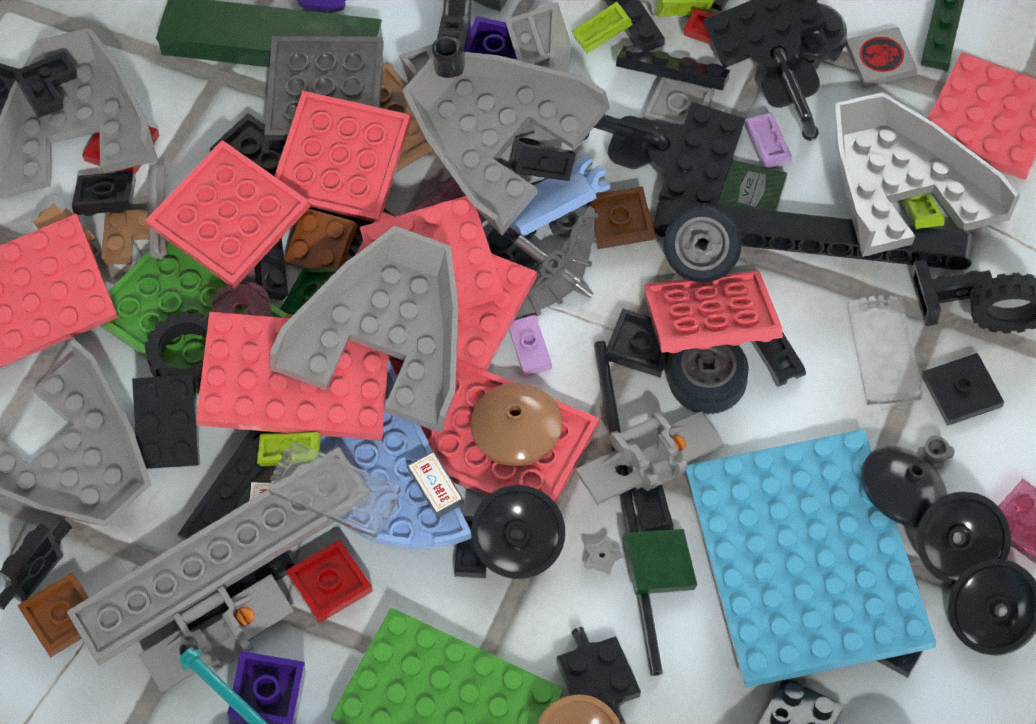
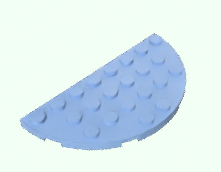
[304,359,471,549]

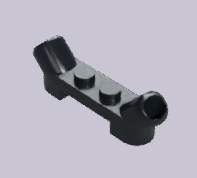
[432,0,472,78]

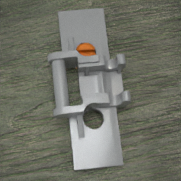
[575,411,724,505]
[139,574,294,693]

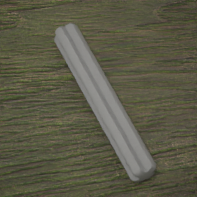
[148,165,168,260]

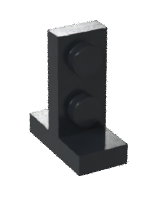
[911,260,992,326]

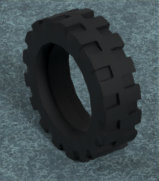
[970,273,1036,333]
[145,312,209,389]

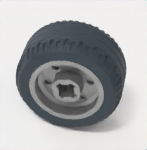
[664,205,742,283]
[668,344,749,414]

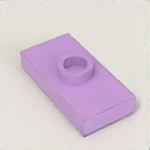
[745,112,792,168]
[509,315,552,376]

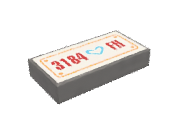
[406,451,465,519]

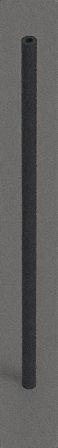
[594,341,663,676]

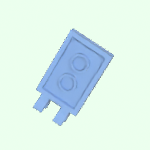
[510,156,611,236]

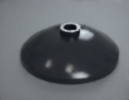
[861,446,947,527]
[471,485,565,579]
[916,491,1011,586]
[948,559,1036,656]

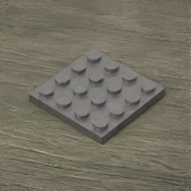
[264,36,384,140]

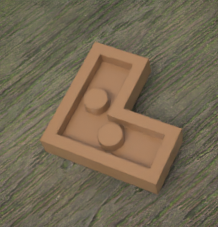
[101,209,150,265]

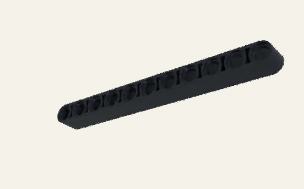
[653,199,973,270]

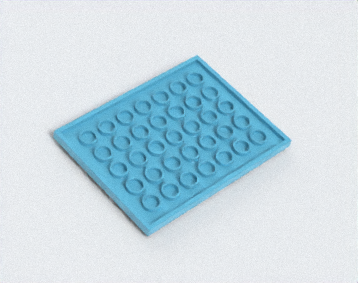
[685,429,936,688]

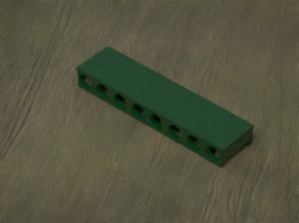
[156,0,382,67]

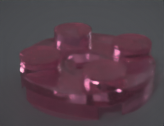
[212,282,273,317]

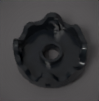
[798,3,847,70]

